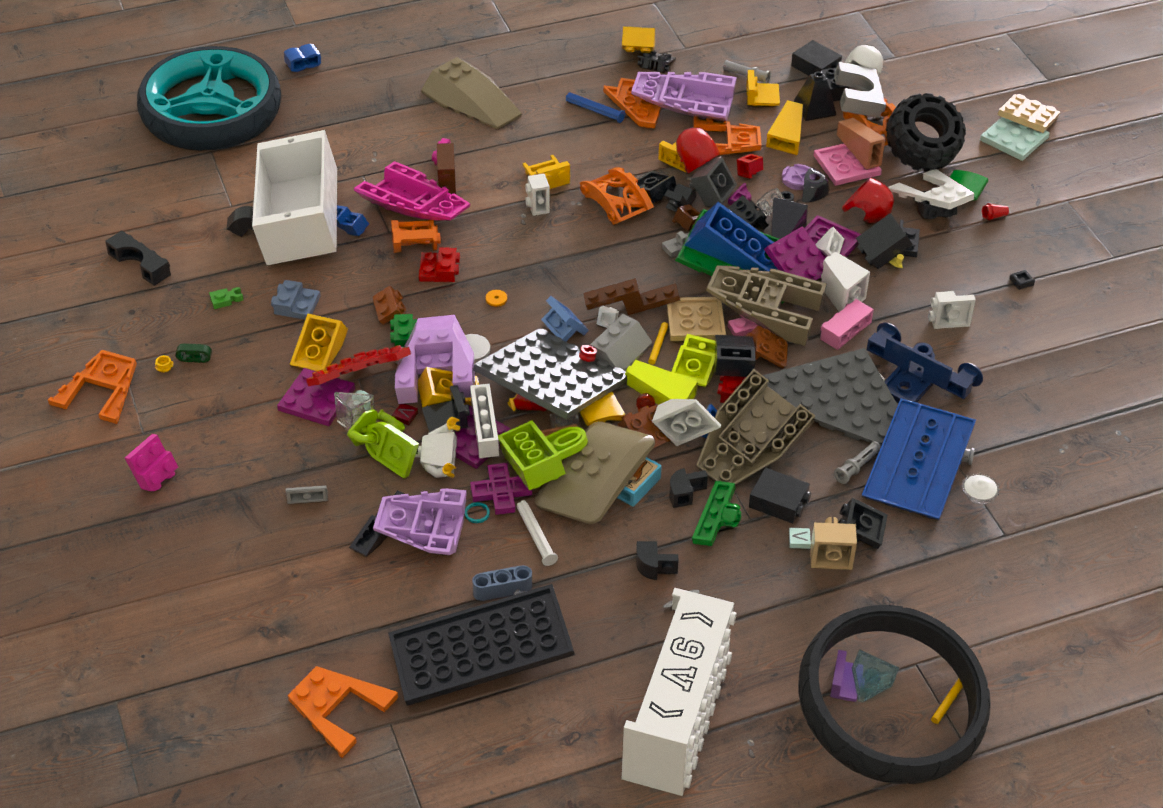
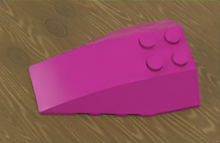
[354,161,470,221]

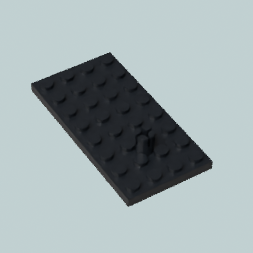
[388,584,575,706]

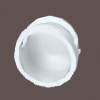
[845,45,883,91]

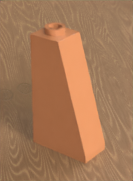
[837,118,885,170]

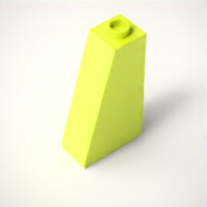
[625,360,698,405]

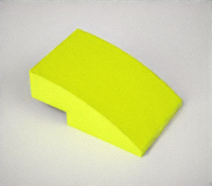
[671,334,715,387]

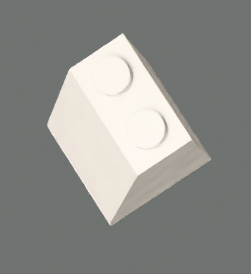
[821,252,870,312]

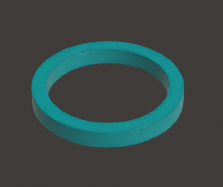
[465,502,490,523]

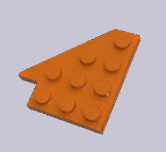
[603,78,662,129]

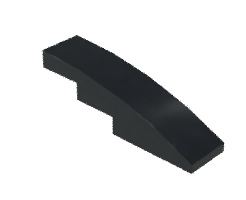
[349,490,405,557]

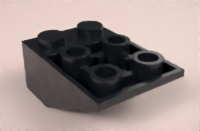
[715,335,755,377]

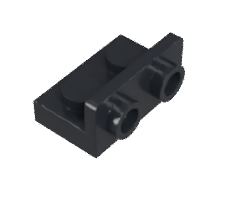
[899,220,920,257]

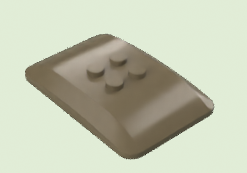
[535,421,655,524]

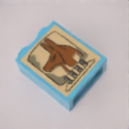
[617,457,662,507]

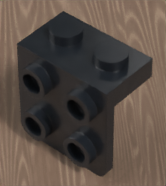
[728,195,769,229]
[422,385,470,433]

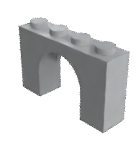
[834,62,886,118]

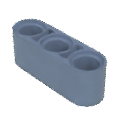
[472,565,532,601]

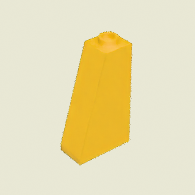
[766,100,803,155]

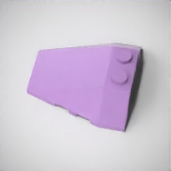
[373,488,467,555]

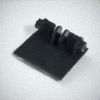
[637,50,676,73]

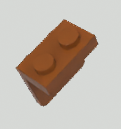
[745,325,788,368]
[617,405,671,448]

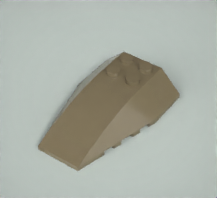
[421,57,522,130]

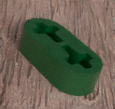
[175,343,212,363]

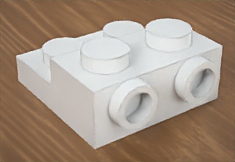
[928,291,976,329]

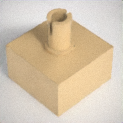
[810,517,857,570]

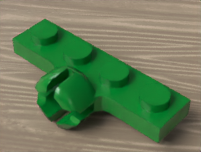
[692,481,741,546]

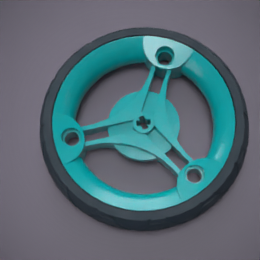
[137,46,281,151]

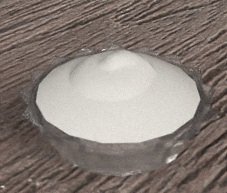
[961,473,1001,504]

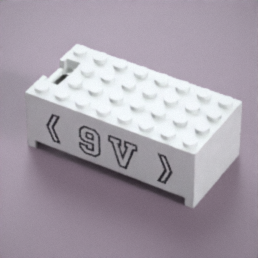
[622,588,737,796]

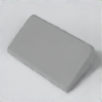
[286,486,328,504]

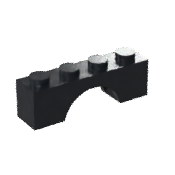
[105,230,171,286]

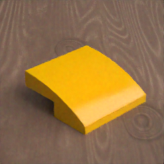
[579,392,625,426]

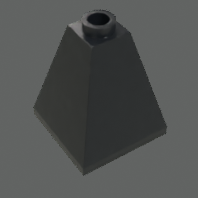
[794,72,836,121]
[772,197,808,239]

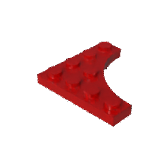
[306,345,411,386]

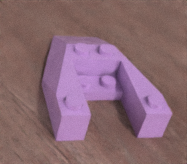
[395,315,475,404]

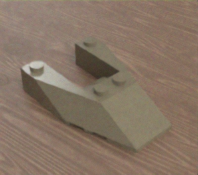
[706,265,827,346]

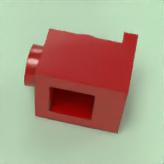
[737,154,764,179]

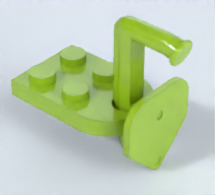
[347,409,419,478]

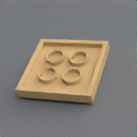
[998,94,1060,133]
[666,297,726,341]

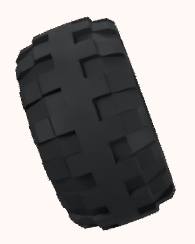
[886,93,966,171]

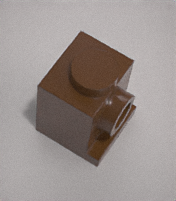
[672,204,700,231]

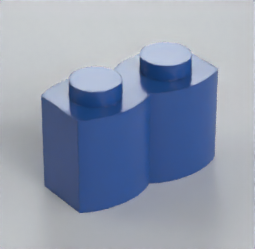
[284,44,321,72]

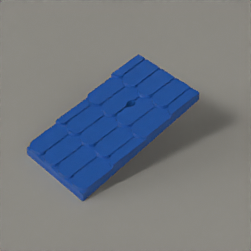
[862,398,976,520]

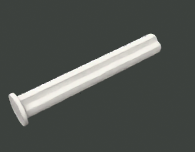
[517,500,558,566]

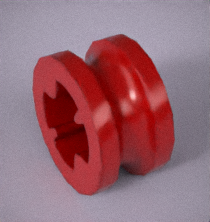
[579,345,597,362]

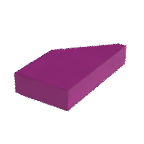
[728,183,751,205]

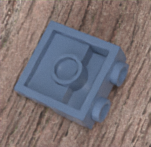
[271,280,321,320]

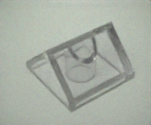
[334,392,375,431]

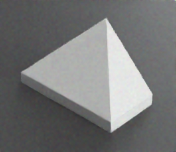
[815,227,844,257]

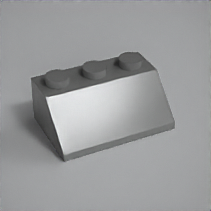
[590,314,652,371]

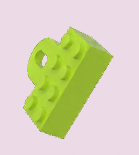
[498,420,588,490]

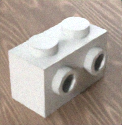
[525,174,550,216]

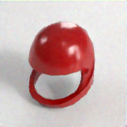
[676,128,720,173]
[842,177,894,223]

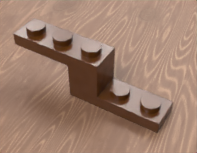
[583,278,681,315]

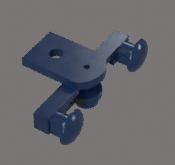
[866,322,983,403]

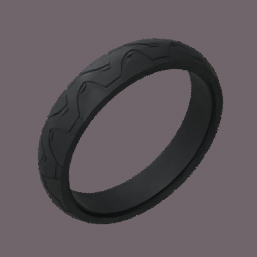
[798,605,991,784]

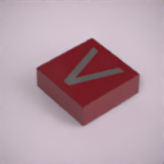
[392,403,418,425]

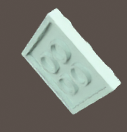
[980,117,1050,161]

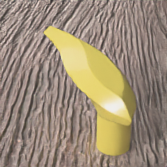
[889,254,904,268]

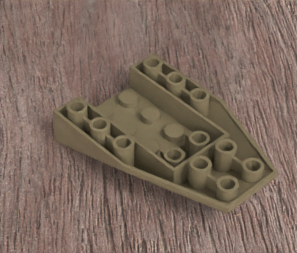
[696,369,815,485]

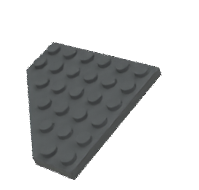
[763,348,898,446]

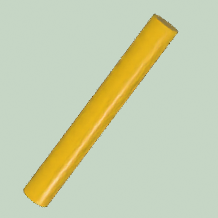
[648,322,669,365]
[931,678,963,724]

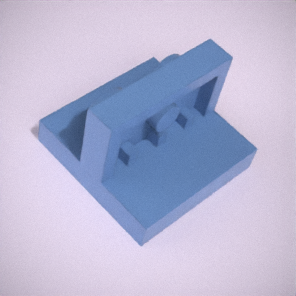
[541,296,589,342]

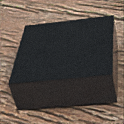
[1009,270,1035,290]

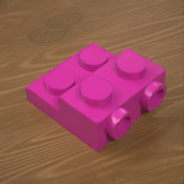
[125,434,178,491]

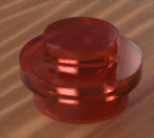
[636,393,655,409]

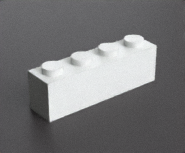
[470,384,499,458]

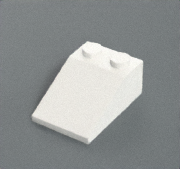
[652,399,721,446]

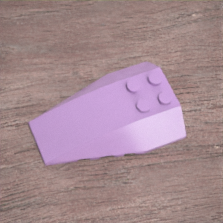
[631,72,737,122]

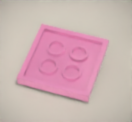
[813,144,882,186]

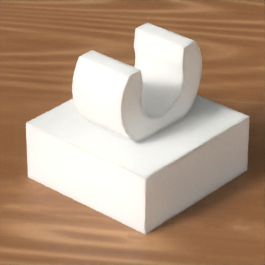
[596,306,619,328]

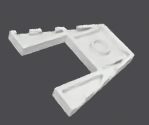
[888,169,974,209]

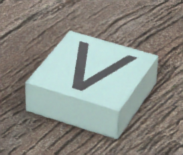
[789,528,811,549]

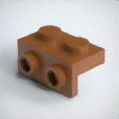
[373,286,406,325]

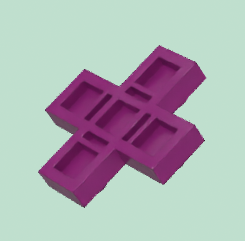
[470,463,532,515]

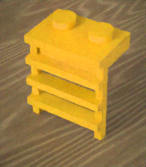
[523,155,570,189]

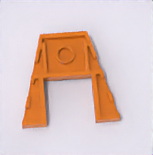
[693,116,762,155]
[48,350,137,424]
[288,666,398,758]

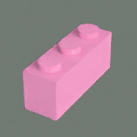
[820,299,874,350]

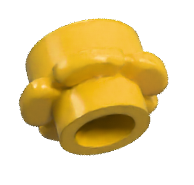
[155,355,174,373]

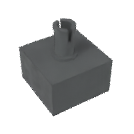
[689,157,737,207]

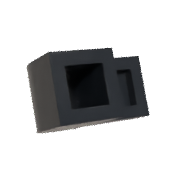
[665,183,696,212]
[227,206,254,237]
[669,468,708,508]
[636,541,679,580]

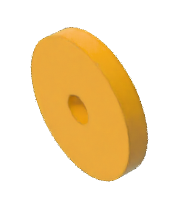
[486,290,507,307]

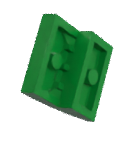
[950,170,988,200]

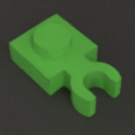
[209,287,244,309]

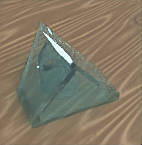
[852,649,899,702]

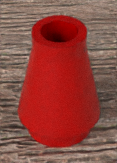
[981,203,1009,220]

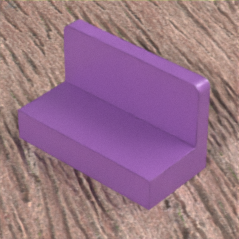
[830,650,862,702]

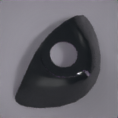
[802,167,830,203]

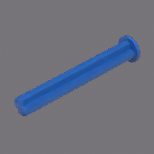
[566,92,625,123]

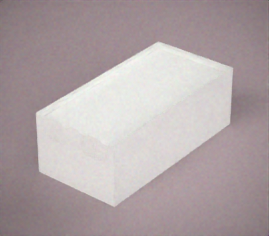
[252,130,337,265]

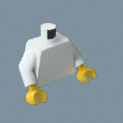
[415,417,460,478]

